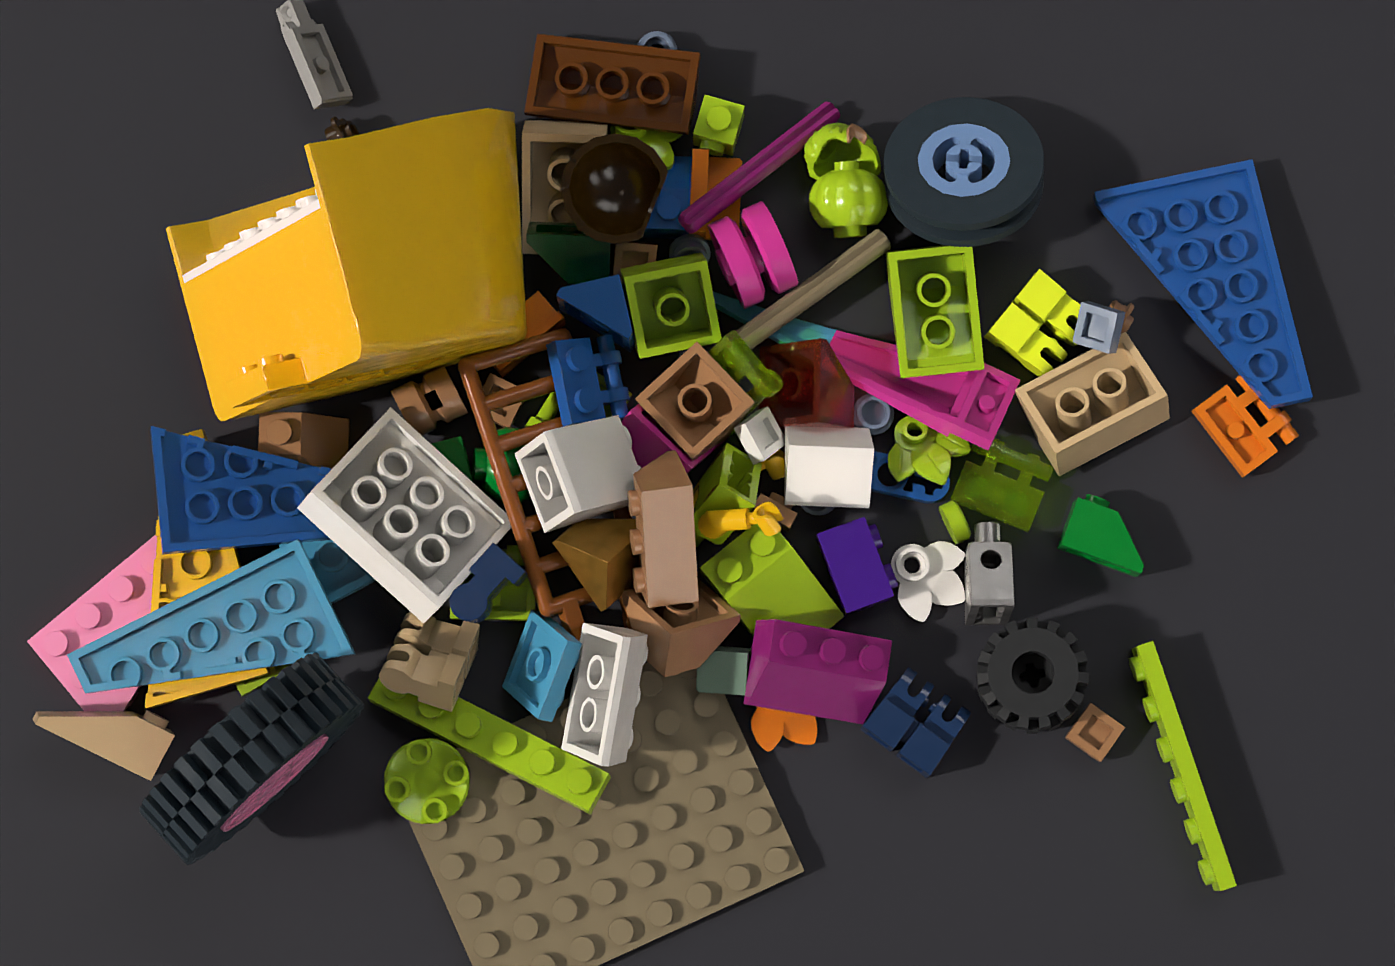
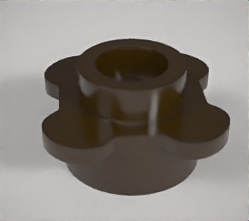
[325,116,360,140]

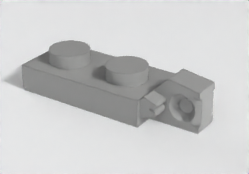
[276,0,353,109]

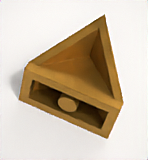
[552,518,639,612]

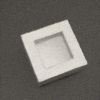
[734,406,785,465]

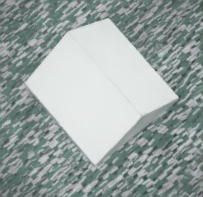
[784,425,874,508]

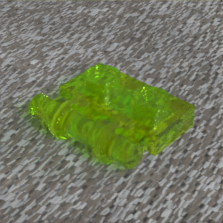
[950,438,1054,532]

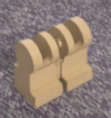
[379,612,480,712]

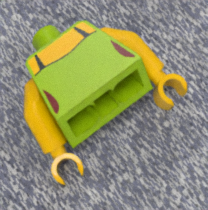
[693,442,785,547]

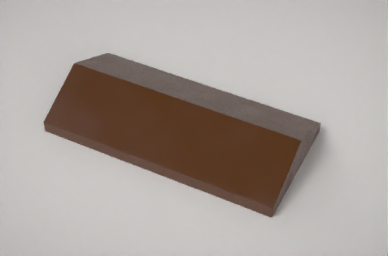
[524,34,701,135]

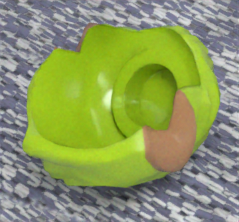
[804,123,881,180]

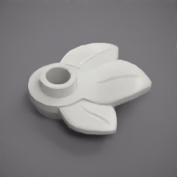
[891,541,966,622]

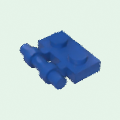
[546,335,630,427]

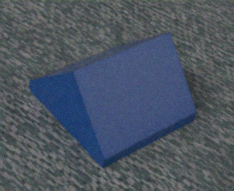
[556,274,635,353]

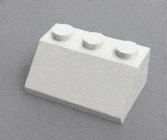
[561,623,648,767]

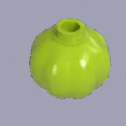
[809,161,888,238]

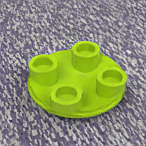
[384,738,470,824]

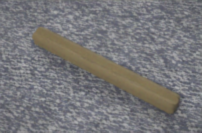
[713,229,891,367]

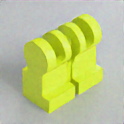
[984,269,1080,377]

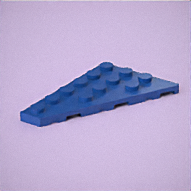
[1093,159,1313,409]

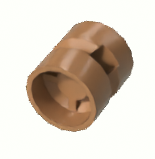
[391,366,468,436]

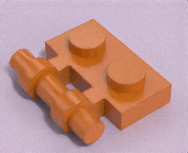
[1191,375,1299,478]

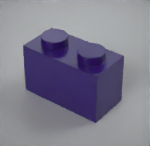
[816,516,898,616]

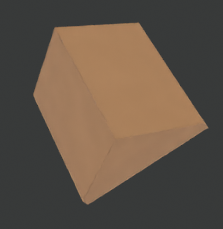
[635,342,755,460]

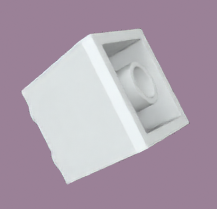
[515,415,641,533]

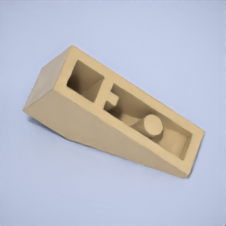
[33,710,175,781]

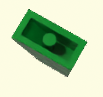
[1057,494,1144,577]

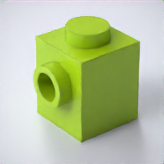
[693,95,745,156]

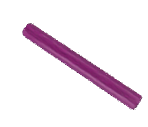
[678,101,841,234]

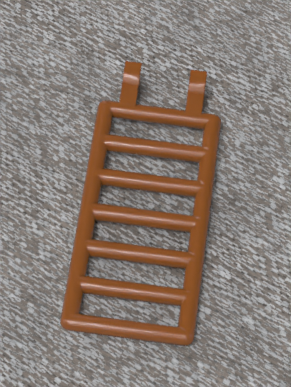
[458,328,639,641]

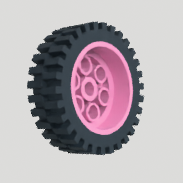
[139,652,364,865]

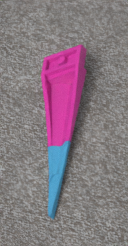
[713,292,1020,450]

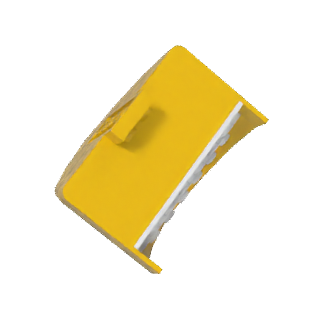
[166,108,527,421]

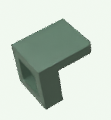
[696,646,752,695]

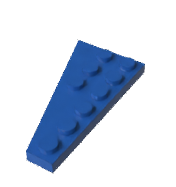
[150,426,331,555]

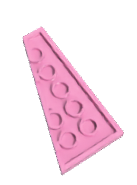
[27,535,157,711]

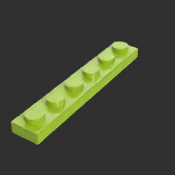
[1129,641,1237,891]
[368,679,611,815]

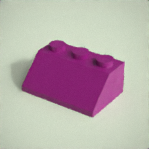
[744,619,892,724]

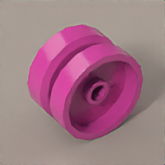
[708,201,798,309]

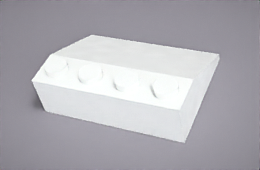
[297,407,511,623]

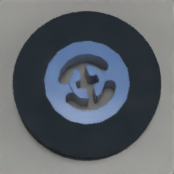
[884,97,1044,247]

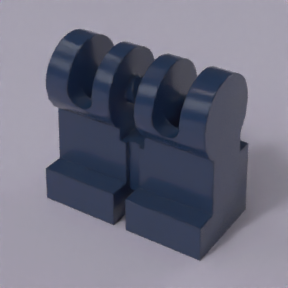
[450,543,528,623]
[860,667,971,778]

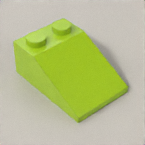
[885,245,984,378]
[700,524,845,637]

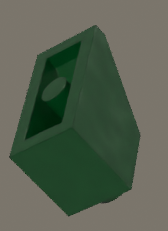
[526,222,612,284]

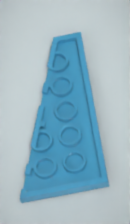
[67,539,356,694]

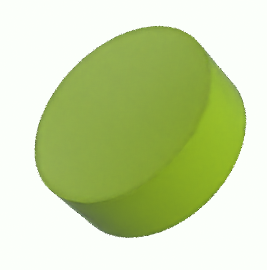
[939,500,971,544]

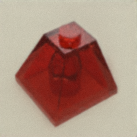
[759,338,854,431]

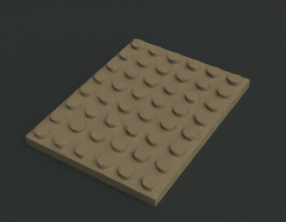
[409,662,804,966]

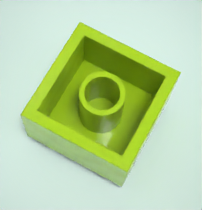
[620,252,722,359]

